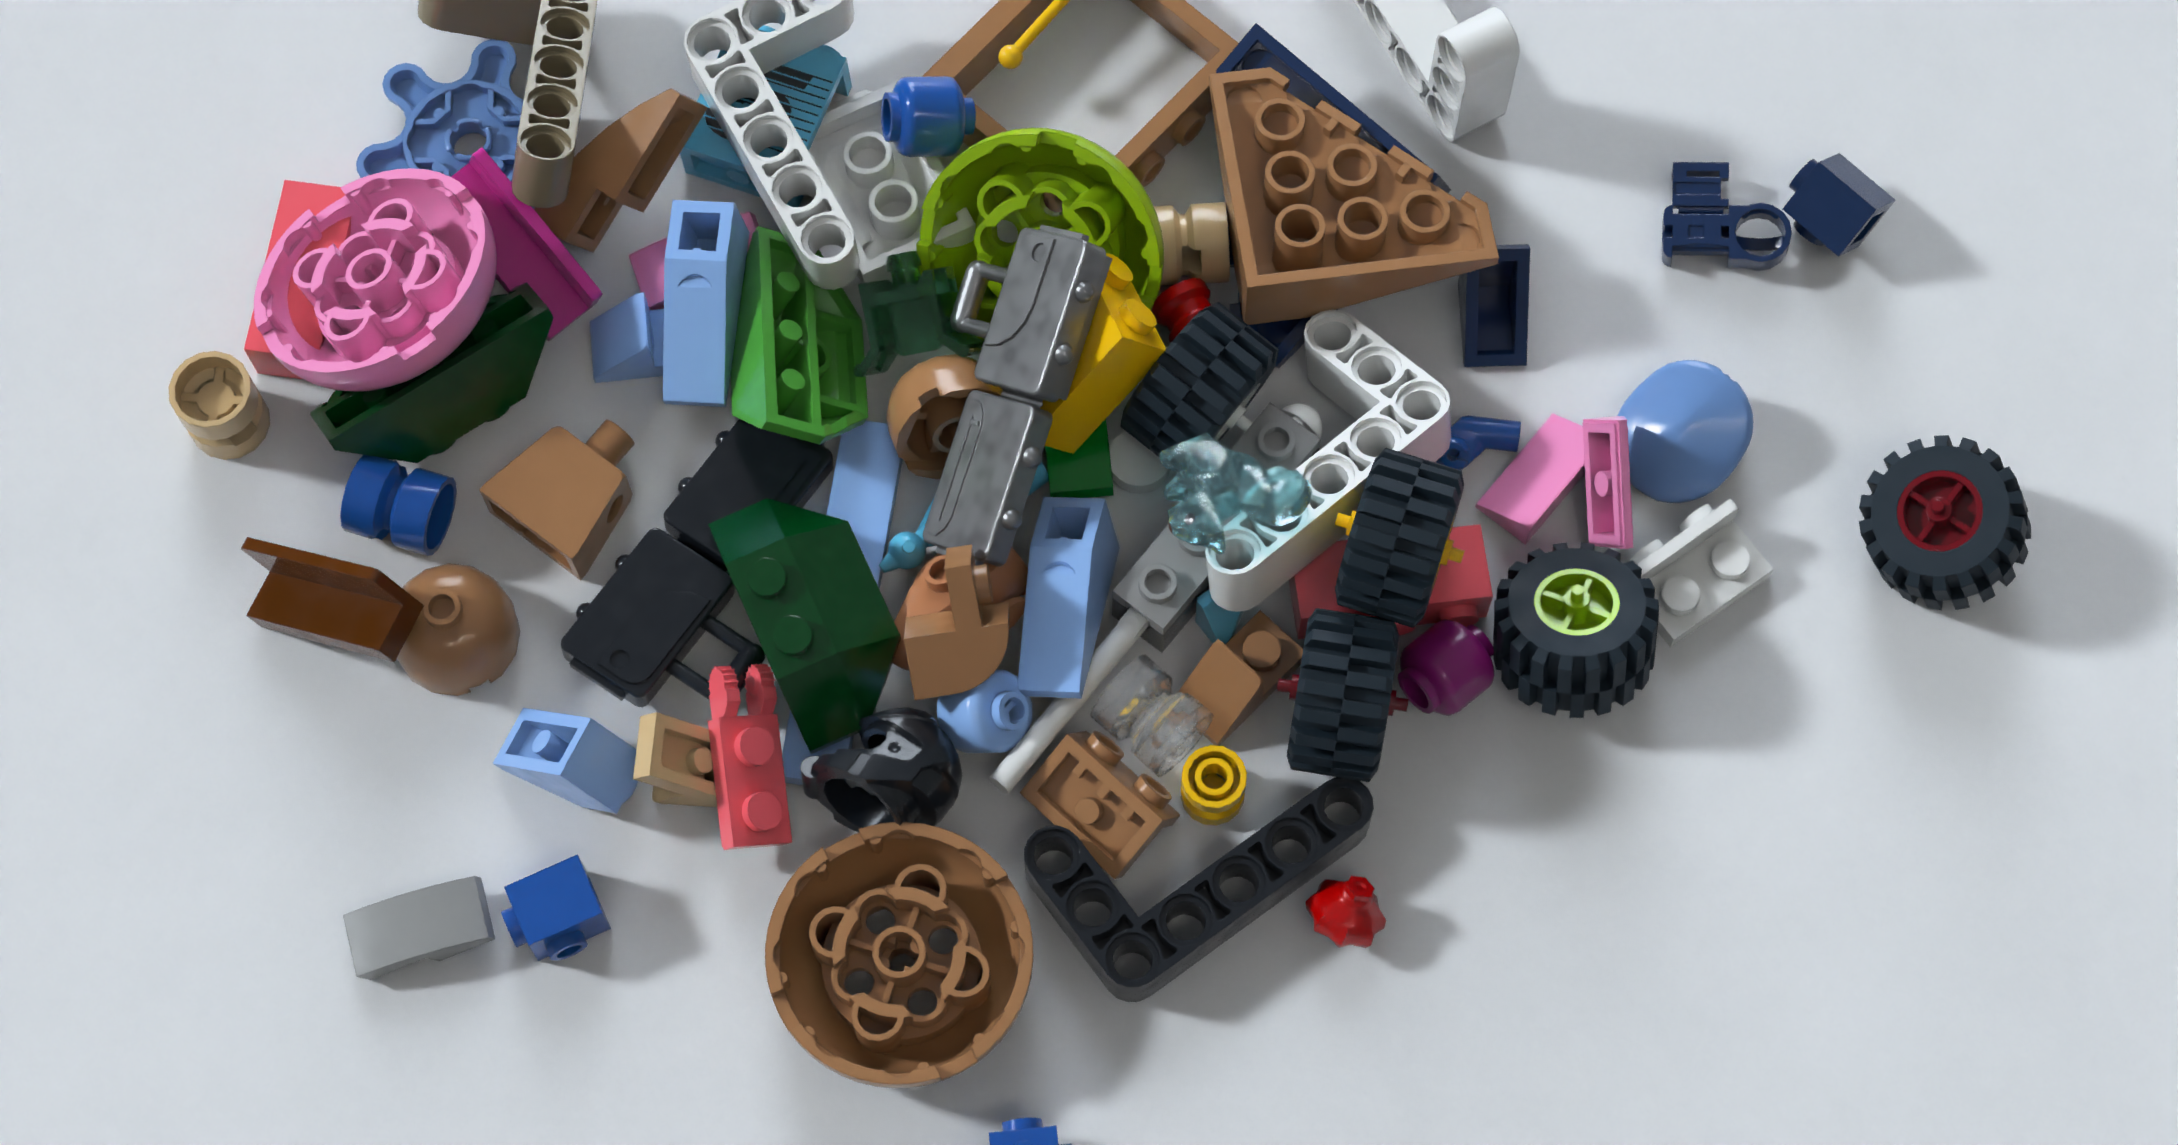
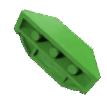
[731,226,868,444]

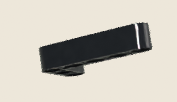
[1024,777,1374,1002]

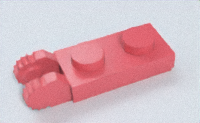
[708,664,792,850]

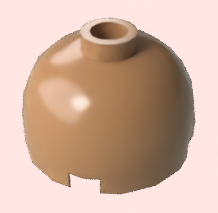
[886,354,1003,479]
[397,563,521,696]

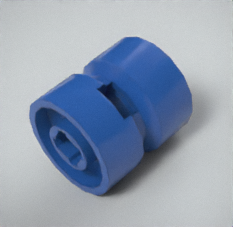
[340,455,457,556]

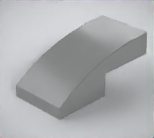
[343,876,495,980]

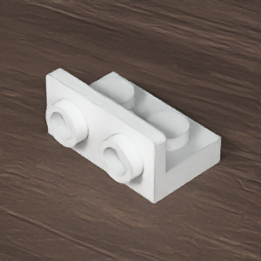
[1630,499,1774,648]

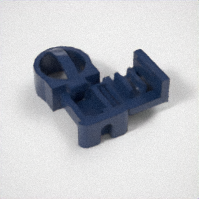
[1662,162,1792,271]

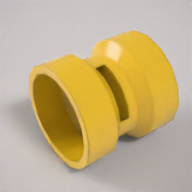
[1180,745,1247,825]

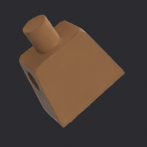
[479,419,635,581]

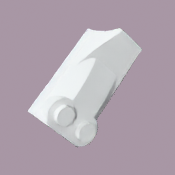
[809,81,976,288]

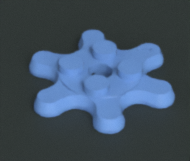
[356,39,581,209]

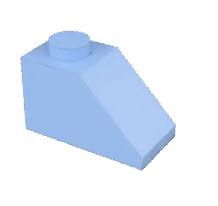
[493,708,638,814]

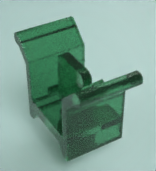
[853,251,984,377]

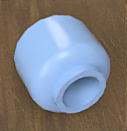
[937,669,1032,753]

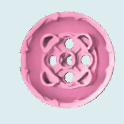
[254,168,497,392]

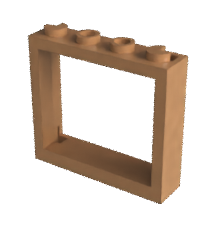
[922,0,1238,212]

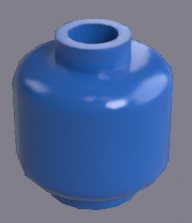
[881,76,976,157]

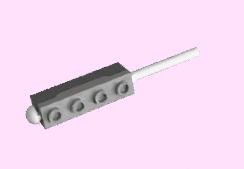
[989,402,1323,794]

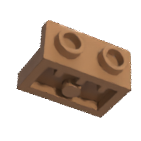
[1020,731,1180,879]

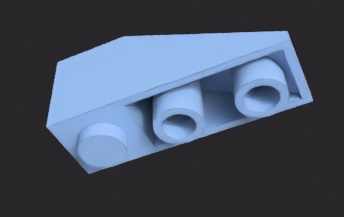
[663,200,750,407]
[1018,497,1120,699]

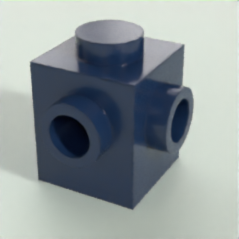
[1782,153,1896,257]

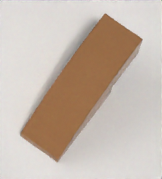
[534,88,707,253]

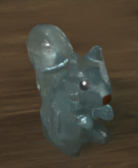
[1159,433,1312,554]

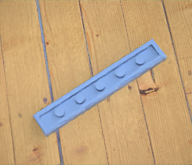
[782,421,903,785]

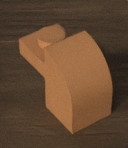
[903,544,1010,700]

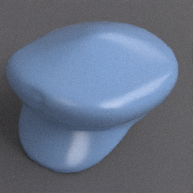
[1617,360,1754,503]

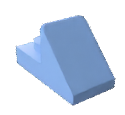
[590,292,664,383]

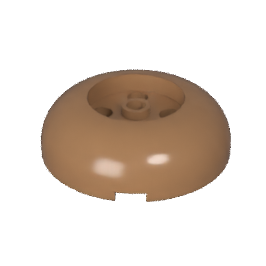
[765,822,1033,1088]

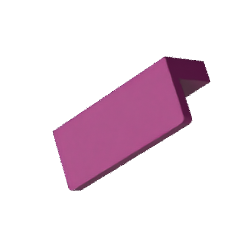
[451,147,603,342]

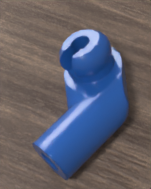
[1436,415,1521,470]

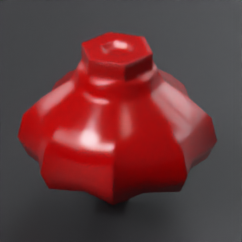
[1305,876,1386,948]

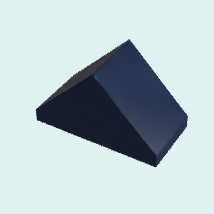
[1458,244,1530,367]

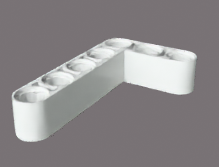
[684,0,860,290]
[1353,0,1520,142]
[1205,310,1451,612]

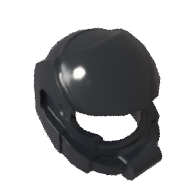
[800,707,962,834]

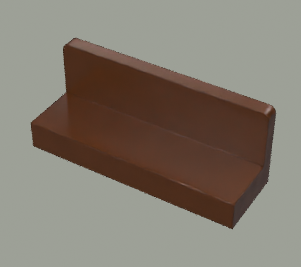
[241,537,424,663]

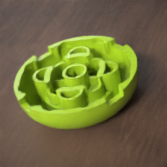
[916,128,1164,354]

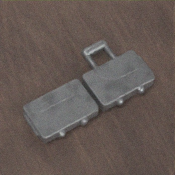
[923,225,1112,567]

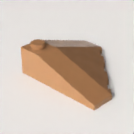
[1209,67,1499,325]

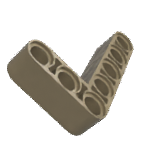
[417,0,598,208]

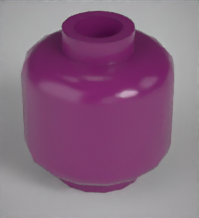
[1397,619,1495,716]

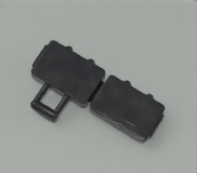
[561,419,833,708]

